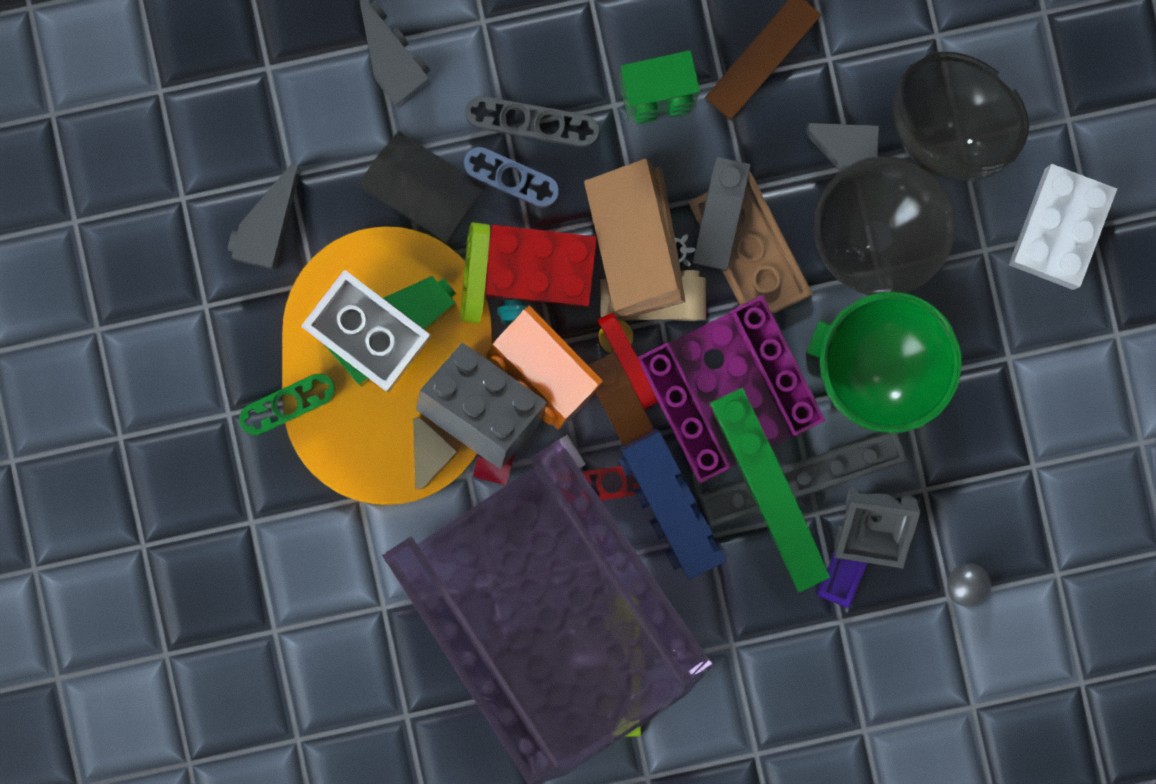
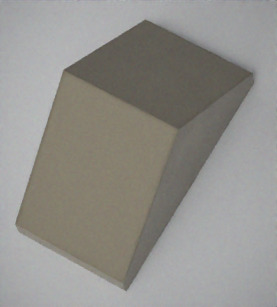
[413,418,458,489]

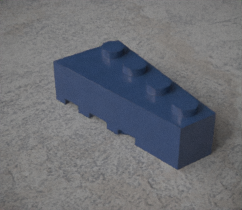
[618,429,727,580]

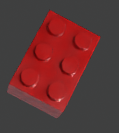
[484,225,597,309]

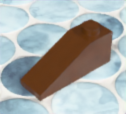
[588,352,654,446]

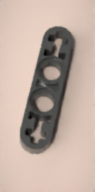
[466,96,599,148]

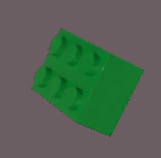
[619,50,700,125]

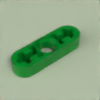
[239,374,336,435]

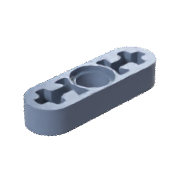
[464,147,559,208]

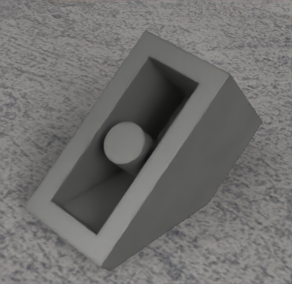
[806,123,879,177]

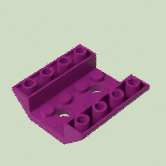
[637,295,825,484]

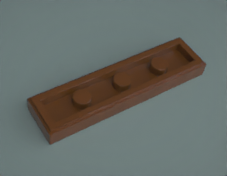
[705,0,821,121]

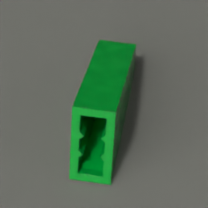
[324,276,457,386]

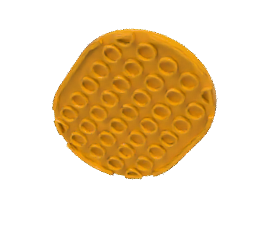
[282,226,492,505]

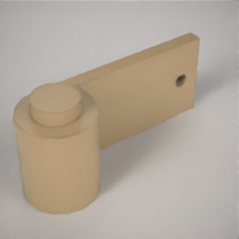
[601,270,706,321]

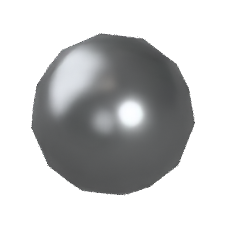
[947,563,991,608]

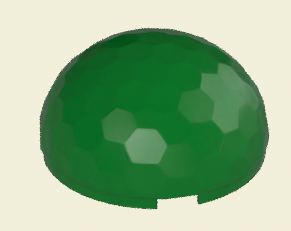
[820,292,962,434]

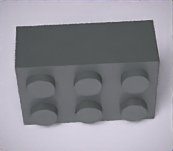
[416,342,547,470]

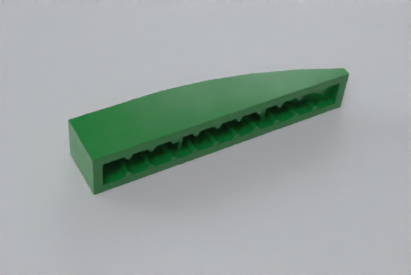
[708,388,830,593]

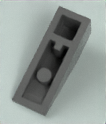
[692,157,751,271]
[228,165,301,270]

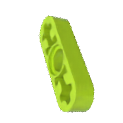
[460,222,490,324]

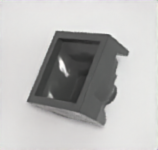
[835,486,920,568]

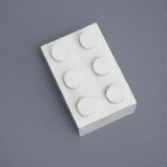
[1009,164,1117,290]
[301,270,432,393]

